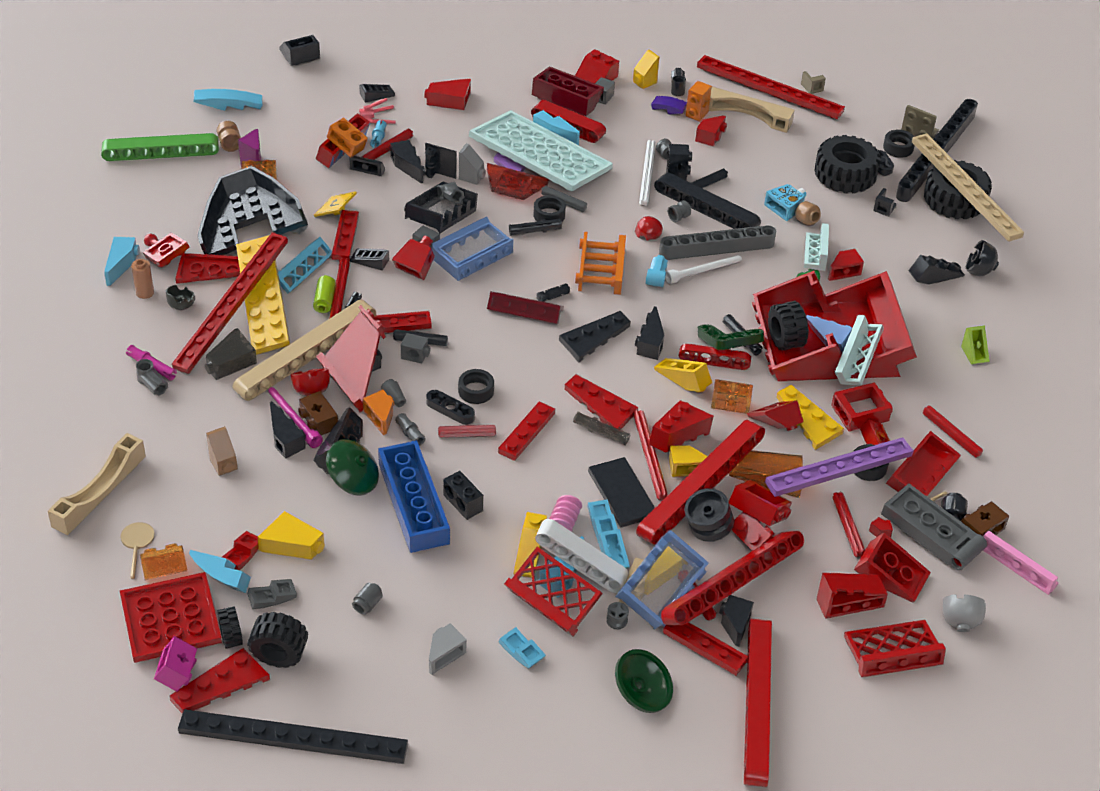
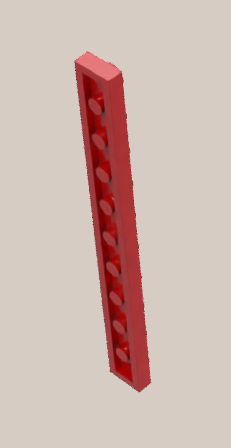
[697,55,845,120]
[171,232,288,374]

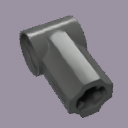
[437,182,464,204]
[136,359,168,396]

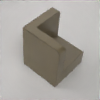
[801,71,826,94]

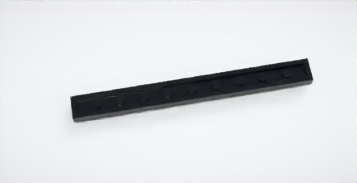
[178,709,408,764]

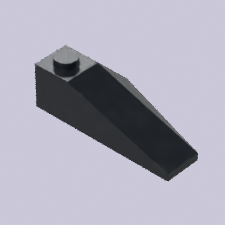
[313,407,363,474]

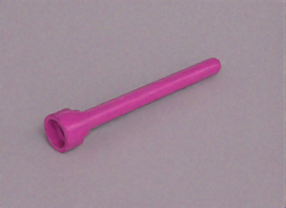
[268,387,323,448]

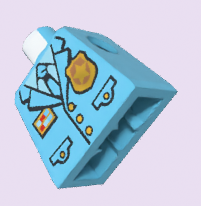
[764,184,806,221]

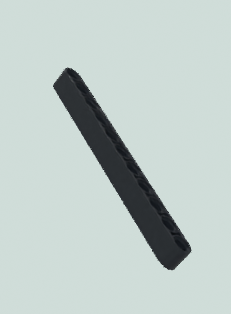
[896,99,978,202]

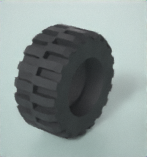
[814,135,881,194]
[924,160,992,220]

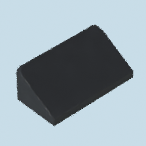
[349,156,385,176]

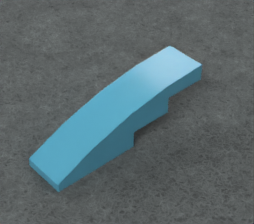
[193,89,262,111]
[587,499,630,569]

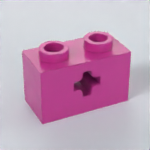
[154,636,197,692]

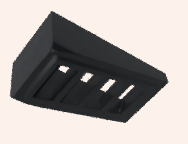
[359,84,395,103]
[350,248,389,270]

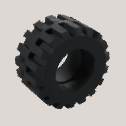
[768,301,809,351]
[247,612,308,668]

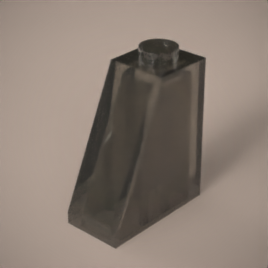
[205,328,257,380]

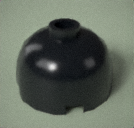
[965,240,999,276]

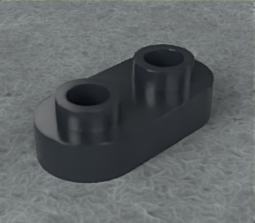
[878,150,894,176]

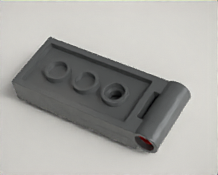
[881,484,987,570]

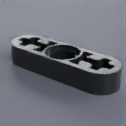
[426,390,475,425]

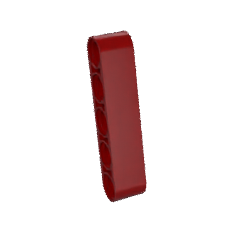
[531,100,606,143]

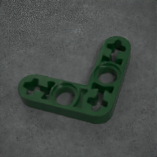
[697,324,764,350]

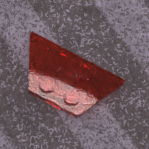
[486,163,549,200]

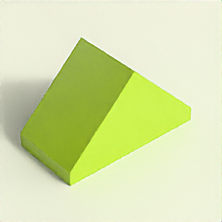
[961,325,990,364]

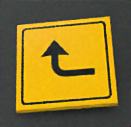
[314,191,357,217]

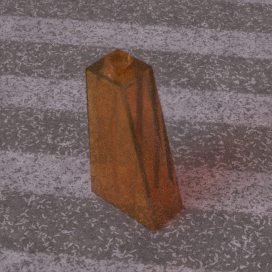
[729,450,803,498]

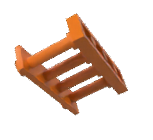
[575,232,626,295]

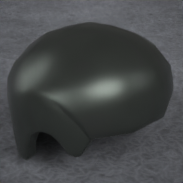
[166,285,195,309]

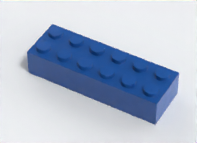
[378,440,450,553]

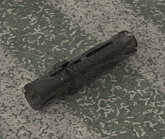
[573,411,631,445]

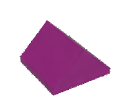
[238,129,261,171]

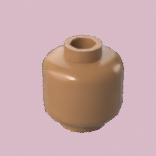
[795,201,821,226]

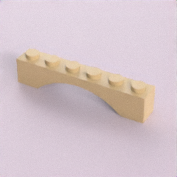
[709,87,795,133]
[47,433,146,535]

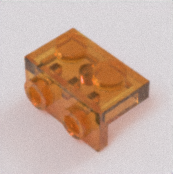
[140,543,187,580]

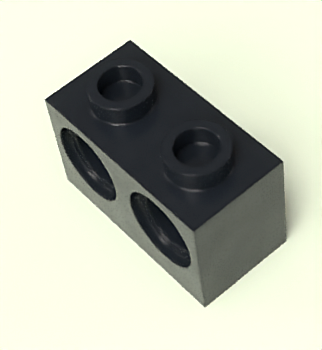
[443,471,484,520]

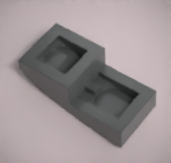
[247,579,297,609]

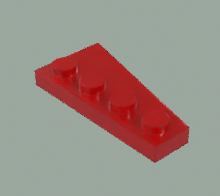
[175,253,240,284]
[564,374,638,434]
[169,648,270,714]

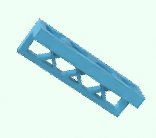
[278,237,332,294]

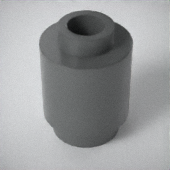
[352,583,383,615]

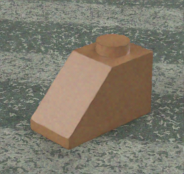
[206,426,238,476]

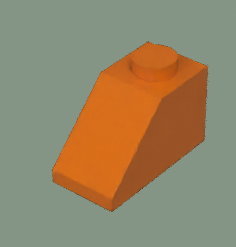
[363,390,395,435]

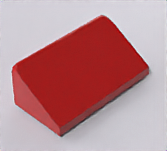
[860,419,890,445]

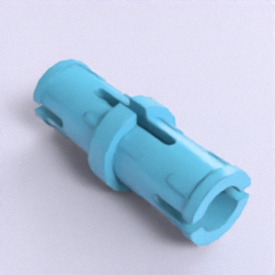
[370,120,387,148]

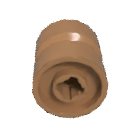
[216,121,241,152]

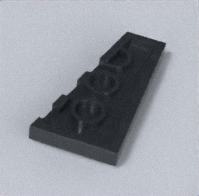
[559,311,631,362]

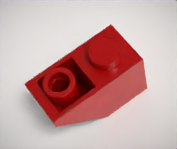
[695,115,727,146]

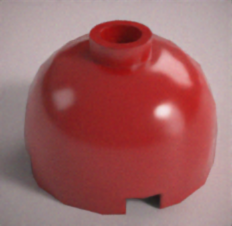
[291,368,330,396]

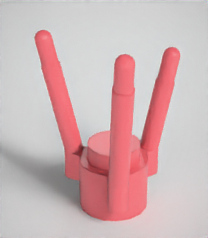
[359,98,396,124]

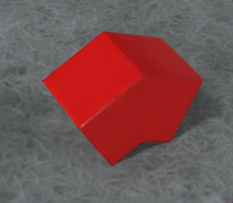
[869,517,893,538]

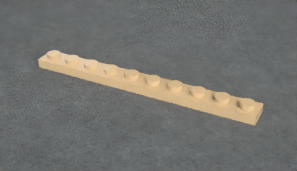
[912,133,1024,242]

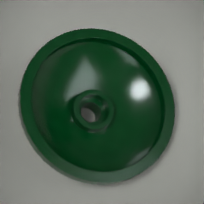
[326,439,379,496]
[615,649,673,713]

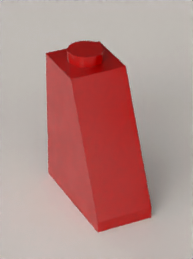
[424,79,471,110]

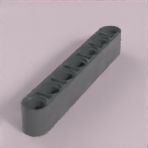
[659,225,777,260]

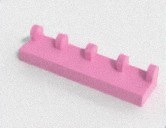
[983,531,1059,595]

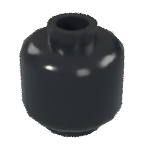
[941,493,968,521]

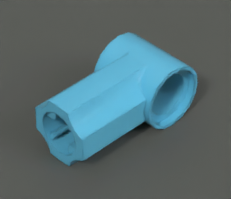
[645,255,668,287]

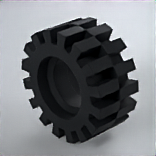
[217,606,243,649]

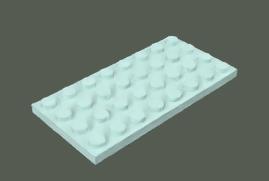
[469,110,613,191]

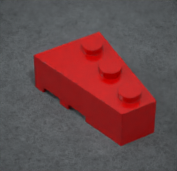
[816,573,888,619]

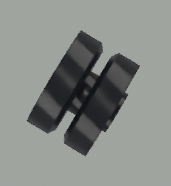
[684,489,734,542]

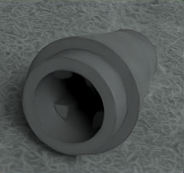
[381,379,407,407]

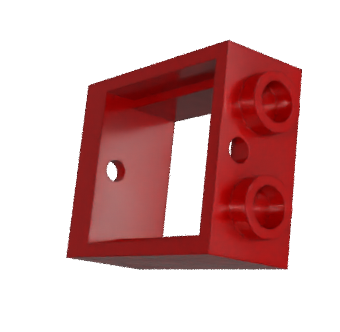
[831,382,893,431]
[729,480,792,526]

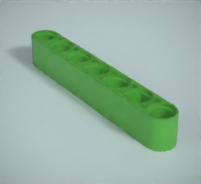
[101,133,219,161]

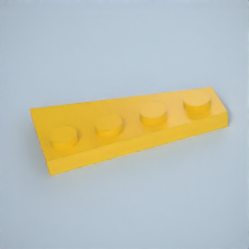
[776,385,844,450]

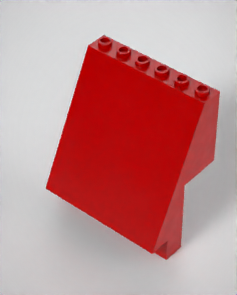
[752,271,917,381]

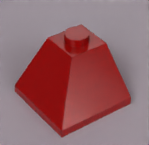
[747,400,804,431]

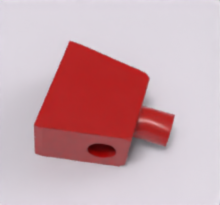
[392,236,435,280]

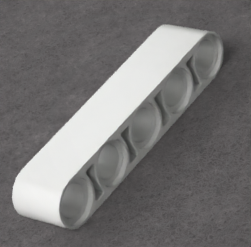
[535,519,629,593]

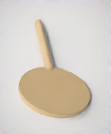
[120,522,155,579]

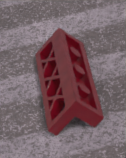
[487,291,564,324]

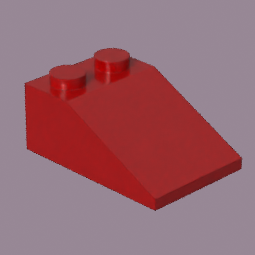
[854,533,931,603]

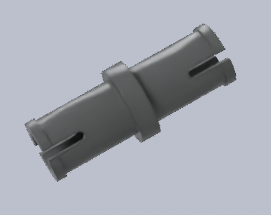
[395,413,426,446]

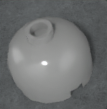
[943,595,986,632]

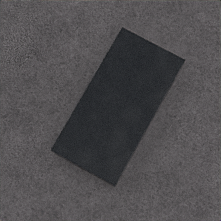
[588,457,655,528]

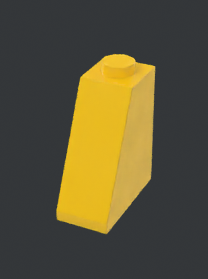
[258,511,325,560]

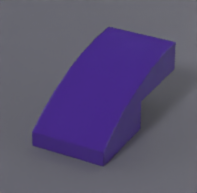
[651,96,687,114]

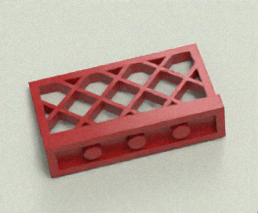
[504,546,603,637]
[844,620,946,678]

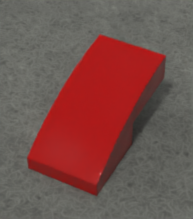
[222,531,259,571]

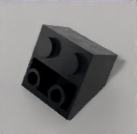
[279,35,320,66]

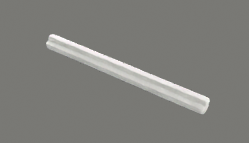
[639,140,656,206]

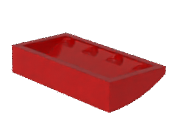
[886,431,961,496]

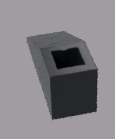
[390,140,426,183]
[908,255,965,285]
[635,306,665,360]
[270,401,306,459]

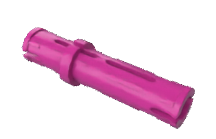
[126,345,177,381]

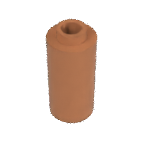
[131,259,154,299]

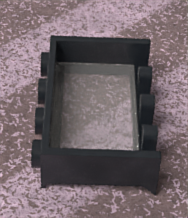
[404,181,478,233]

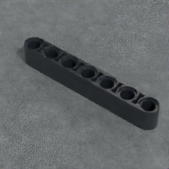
[654,172,761,229]

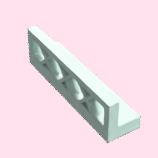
[804,223,829,271]
[835,315,884,385]

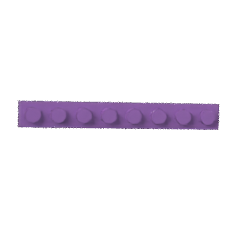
[765,437,913,497]

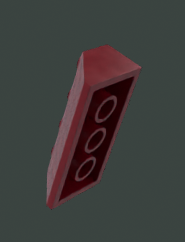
[531,66,604,116]

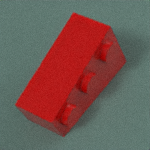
[649,400,714,453]

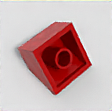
[575,49,620,83]

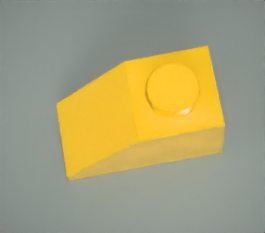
[633,49,660,89]
[669,445,707,477]

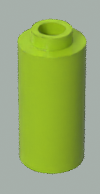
[313,275,336,313]

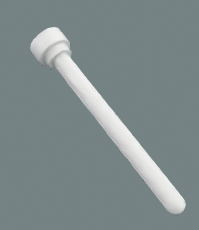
[665,255,742,285]

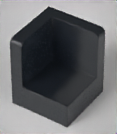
[873,188,897,217]

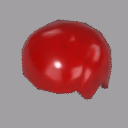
[635,216,663,241]

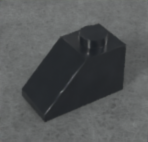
[719,595,754,647]

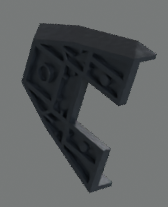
[198,166,308,255]

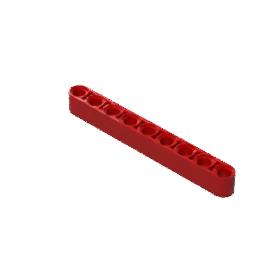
[636,419,765,545]
[661,531,804,626]
[744,618,772,787]

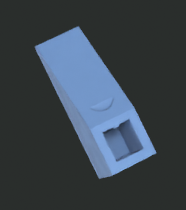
[806,315,852,353]

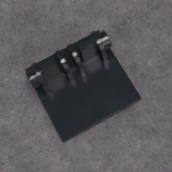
[425,143,457,179]

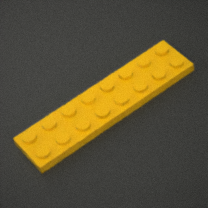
[236,235,290,355]

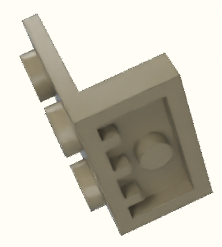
[901,105,939,139]

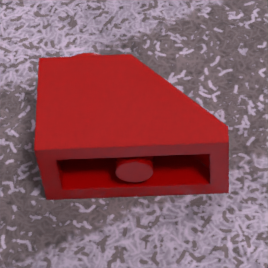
[828,249,864,281]

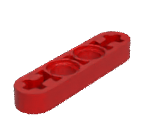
[678,344,751,370]

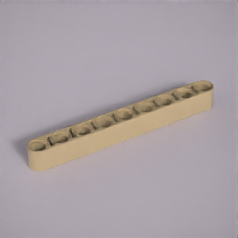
[233,300,376,401]

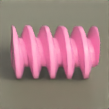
[549,495,582,532]

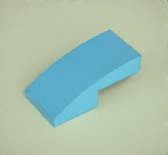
[498,627,546,669]

